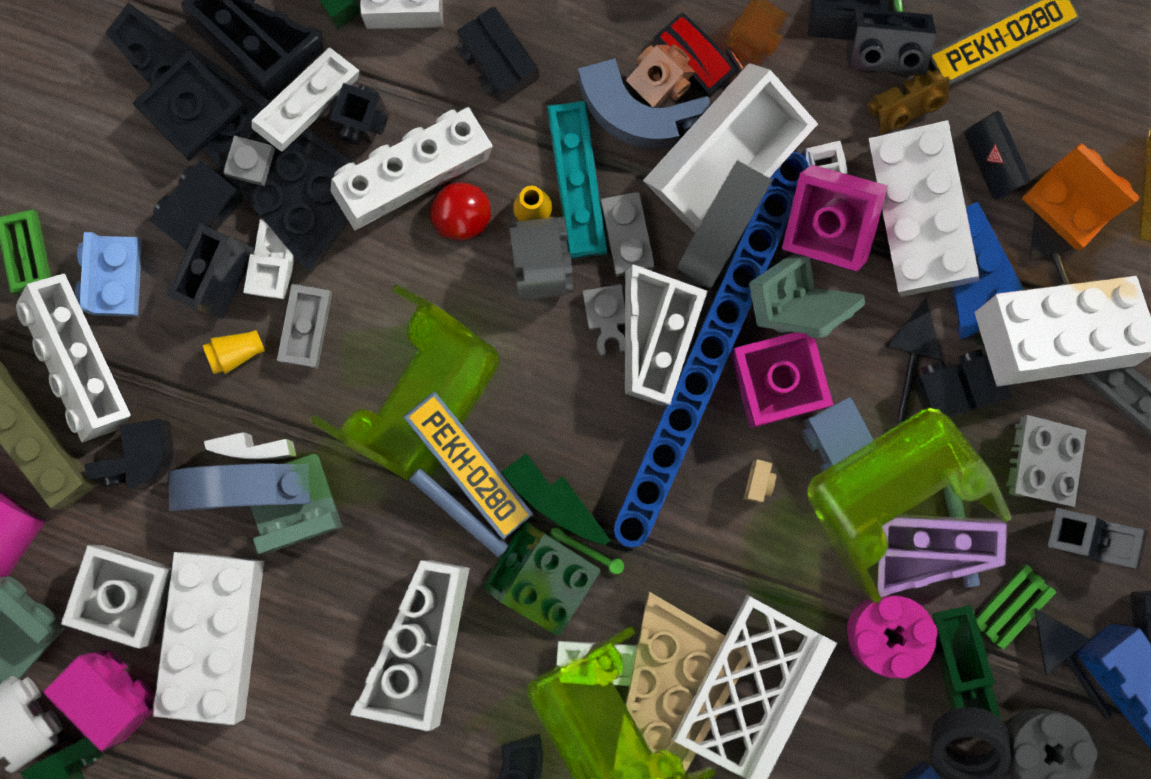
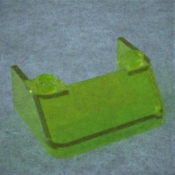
[309,284,499,483]
[807,408,1012,604]
[527,626,716,779]

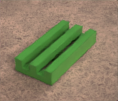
[0,209,51,295]
[975,564,1057,650]

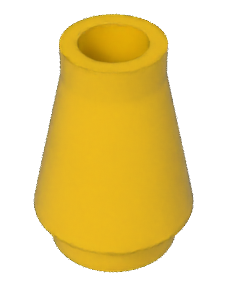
[513,186,552,221]
[202,330,265,374]

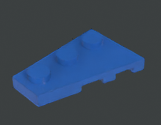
[952,201,1024,341]

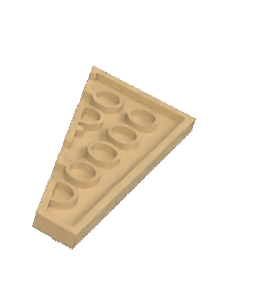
[610,591,749,779]

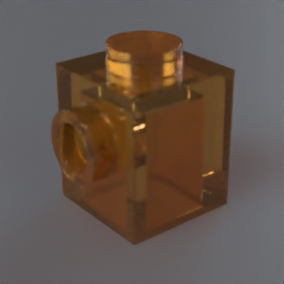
[726,0,788,64]

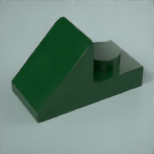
[20,737,103,779]

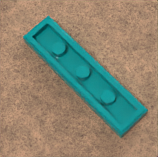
[547,101,607,259]

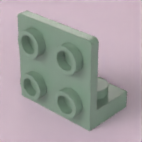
[251,454,343,554]

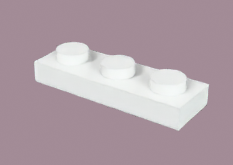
[252,47,359,152]

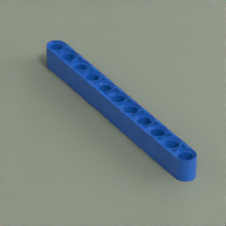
[613,152,809,547]

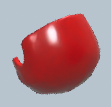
[429,182,491,241]

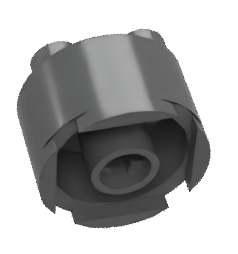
[509,217,573,301]
[1006,708,1098,779]

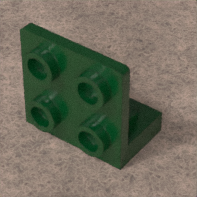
[482,521,600,636]

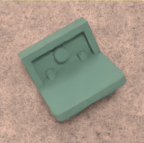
[749,253,865,338]
[0,576,65,683]

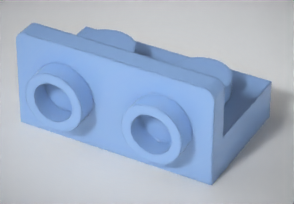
[75,232,142,316]

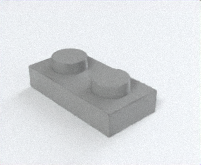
[601,192,655,277]
[277,284,332,369]

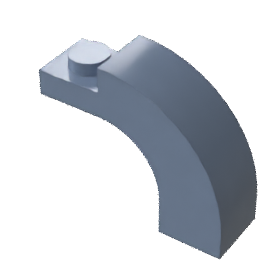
[578,58,711,149]
[168,463,310,511]

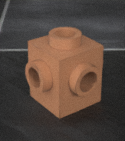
[626,44,695,107]

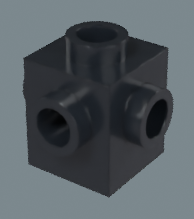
[329,83,389,145]

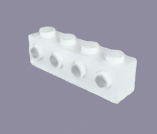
[331,107,493,231]
[16,273,131,443]

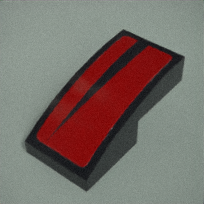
[654,12,738,98]

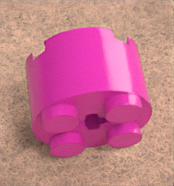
[847,595,937,678]

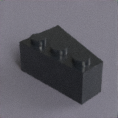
[181,0,324,101]

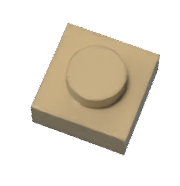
[743,460,776,503]

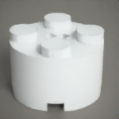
[0,676,63,773]

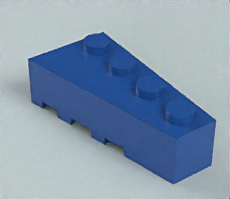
[1075,624,1151,750]

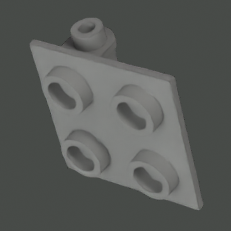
[1006,415,1087,507]

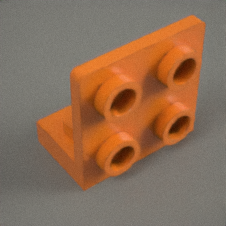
[1021,143,1140,251]

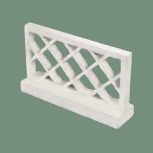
[673,595,837,779]

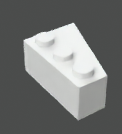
[625,264,707,406]

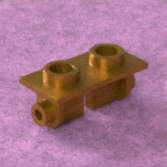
[867,70,950,135]

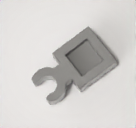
[583,284,625,356]

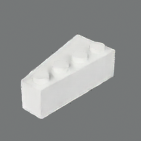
[350,560,470,731]

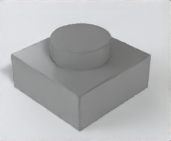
[223,136,275,186]

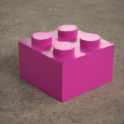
[782,165,888,271]
[730,332,833,429]
[43,650,155,751]

